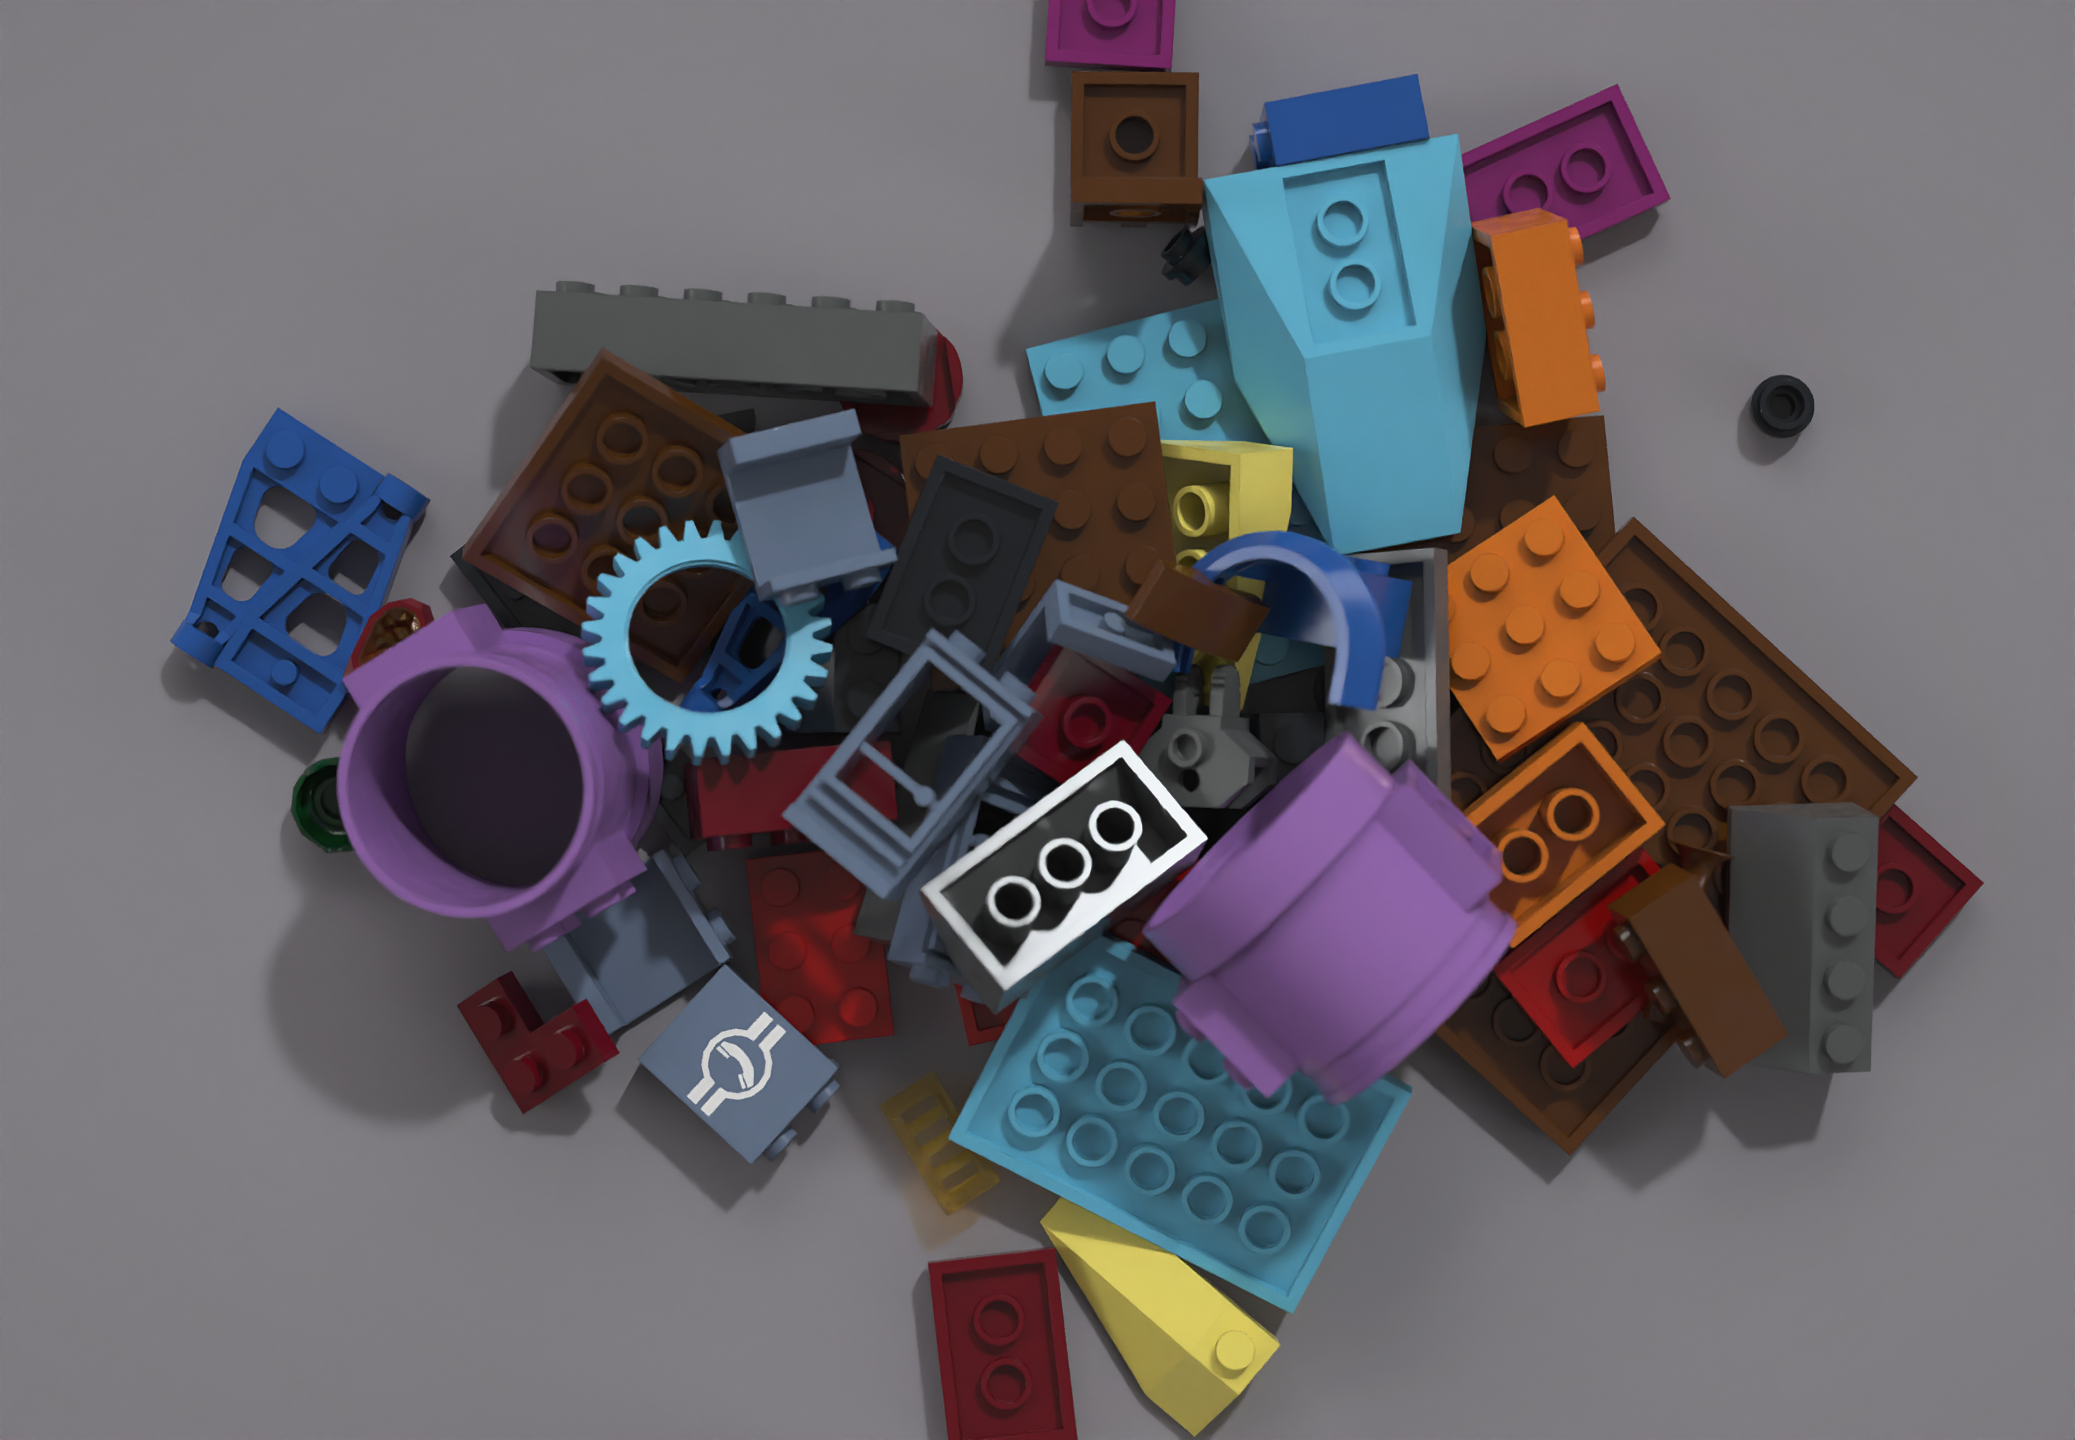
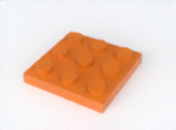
[1448,495,1663,764]

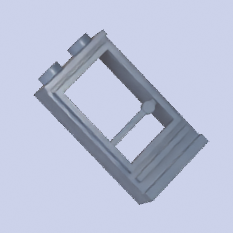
[782,629,1044,902]
[887,735,1062,1005]

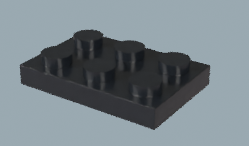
[865,454,1059,674]

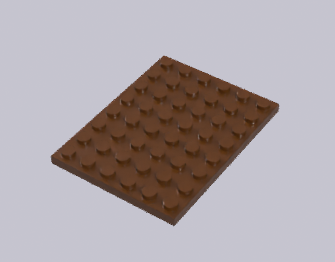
[1434,517,1918,1156]

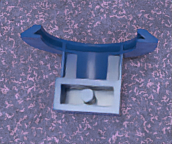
[1172,531,1413,711]

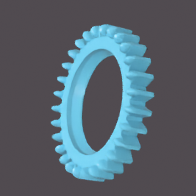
[581,520,832,765]

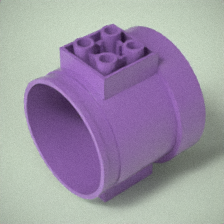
[337,603,663,953]
[1142,731,1517,1105]

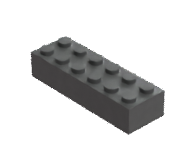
[530,281,938,408]

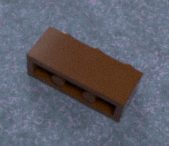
[1606,863,1788,1079]

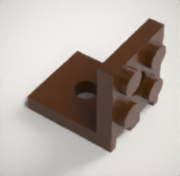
[1070,71,1203,228]

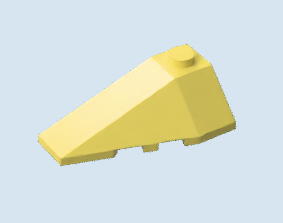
[1161,440,1293,710]
[1040,1197,1280,1437]

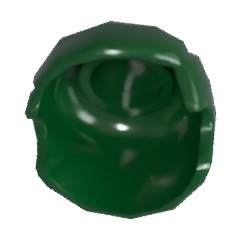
[291,756,355,854]

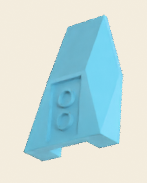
[1201,134,1486,555]

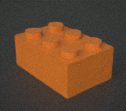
[1471,208,1606,427]
[1462,721,1666,949]

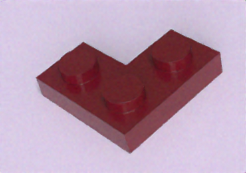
[456,970,620,1114]

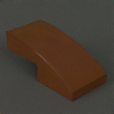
[1124,559,1271,663]

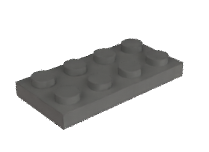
[1324,548,1451,801]

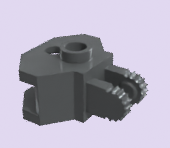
[1138,664,1278,809]

